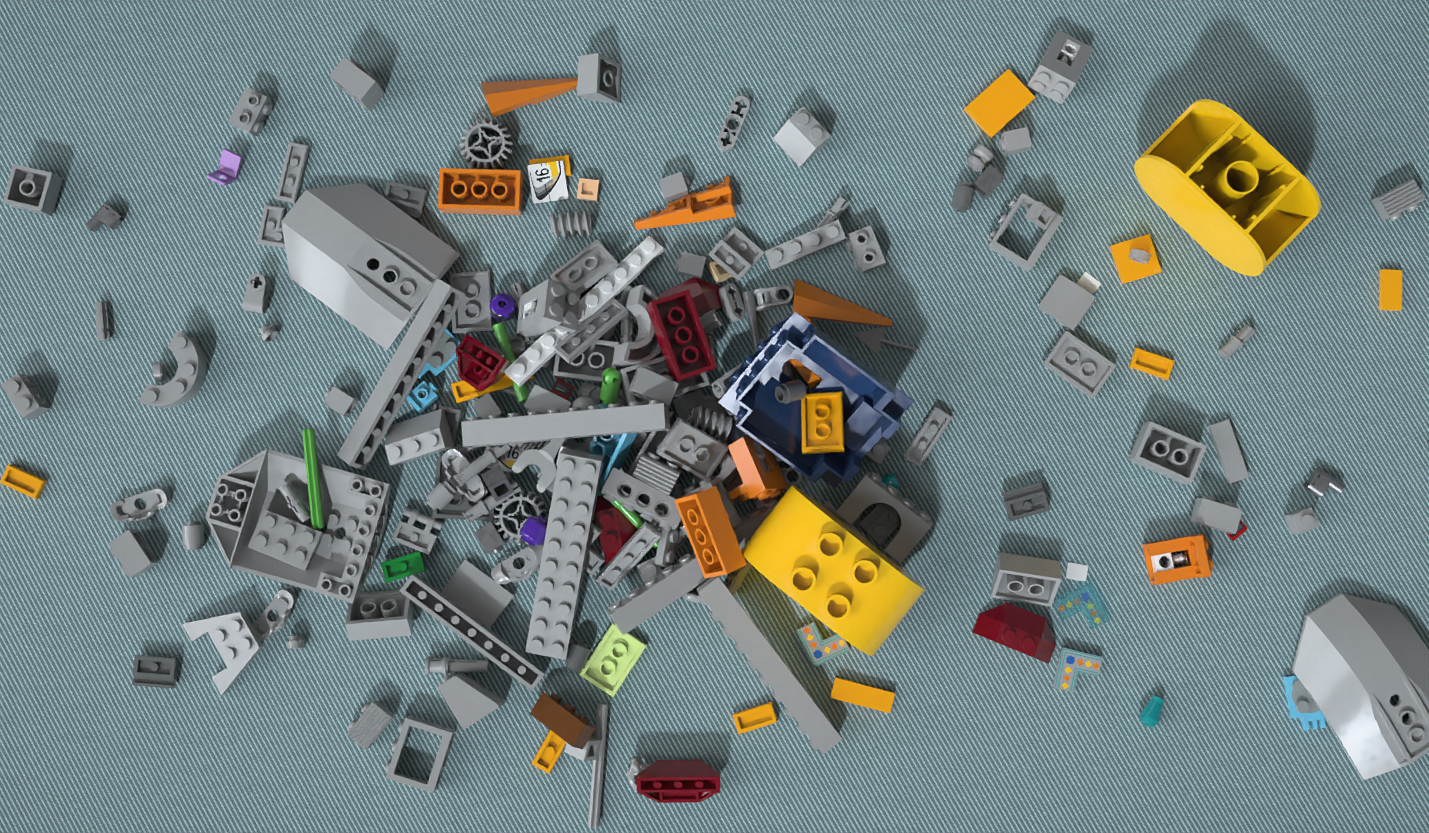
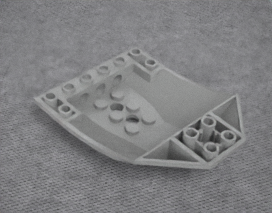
[281,183,460,350]
[205,449,391,604]
[1291,593,1429,780]

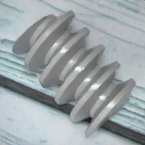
[550,211,593,238]
[687,405,732,441]

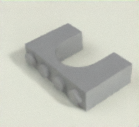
[836,471,933,563]

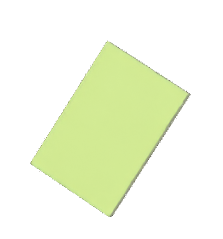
[579,622,647,697]

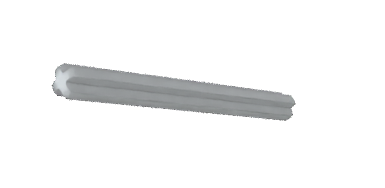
[588,703,608,828]

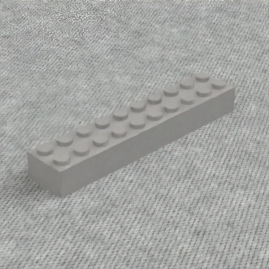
[525,448,605,660]

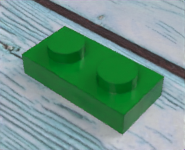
[381,551,427,583]

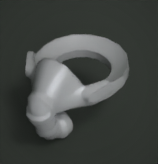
[626,757,651,789]

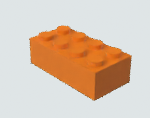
[438,168,524,215]
[674,486,747,578]

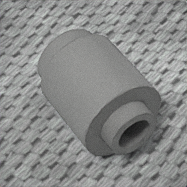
[426,480,457,511]
[182,521,204,550]

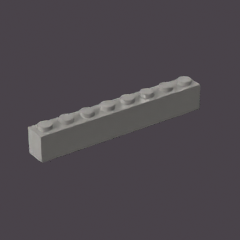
[400,574,546,691]

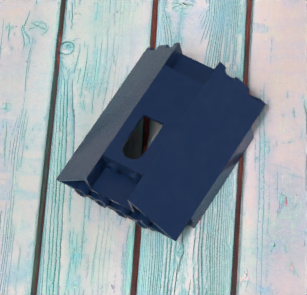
[718,312,915,488]

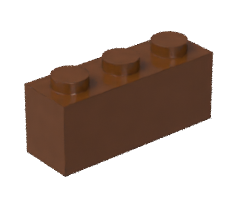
[530,693,596,750]

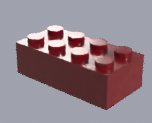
[646,289,717,383]

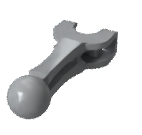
[512,396,596,493]

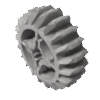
[459,118,514,170]
[493,490,549,545]

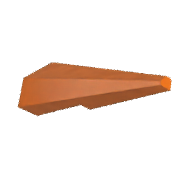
[481,78,578,117]
[634,176,736,230]
[792,279,892,327]

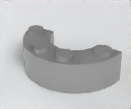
[612,285,661,367]
[138,330,207,408]

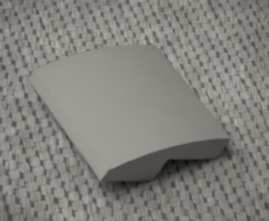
[708,227,765,281]
[1038,274,1096,331]

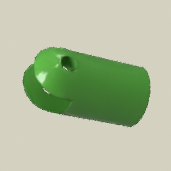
[599,367,621,405]

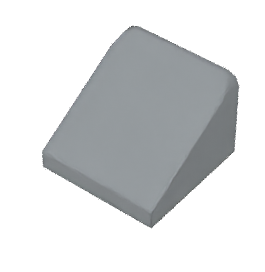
[1025,201,1056,230]

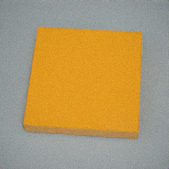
[1110,234,1162,284]

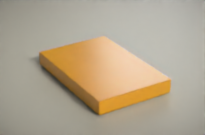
[964,69,1036,139]
[801,392,844,454]

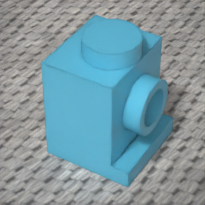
[406,381,440,413]

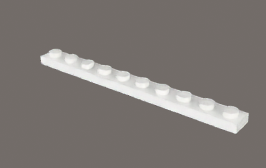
[505,236,664,387]

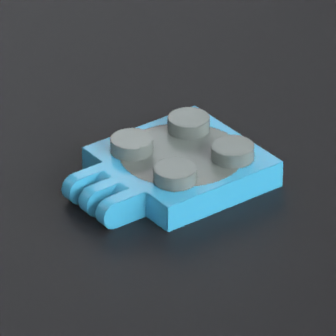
[418,329,460,379]
[1283,675,1326,731]

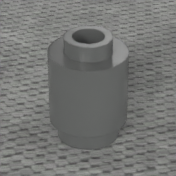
[951,181,975,213]
[775,379,807,404]
[565,641,591,673]

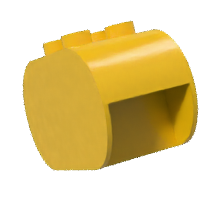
[1134,99,1321,276]
[741,485,926,656]

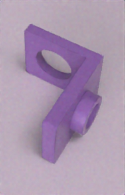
[207,148,243,186]

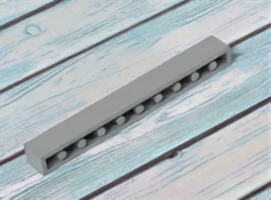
[337,278,465,471]
[461,400,670,448]
[607,498,781,635]
[696,576,842,754]

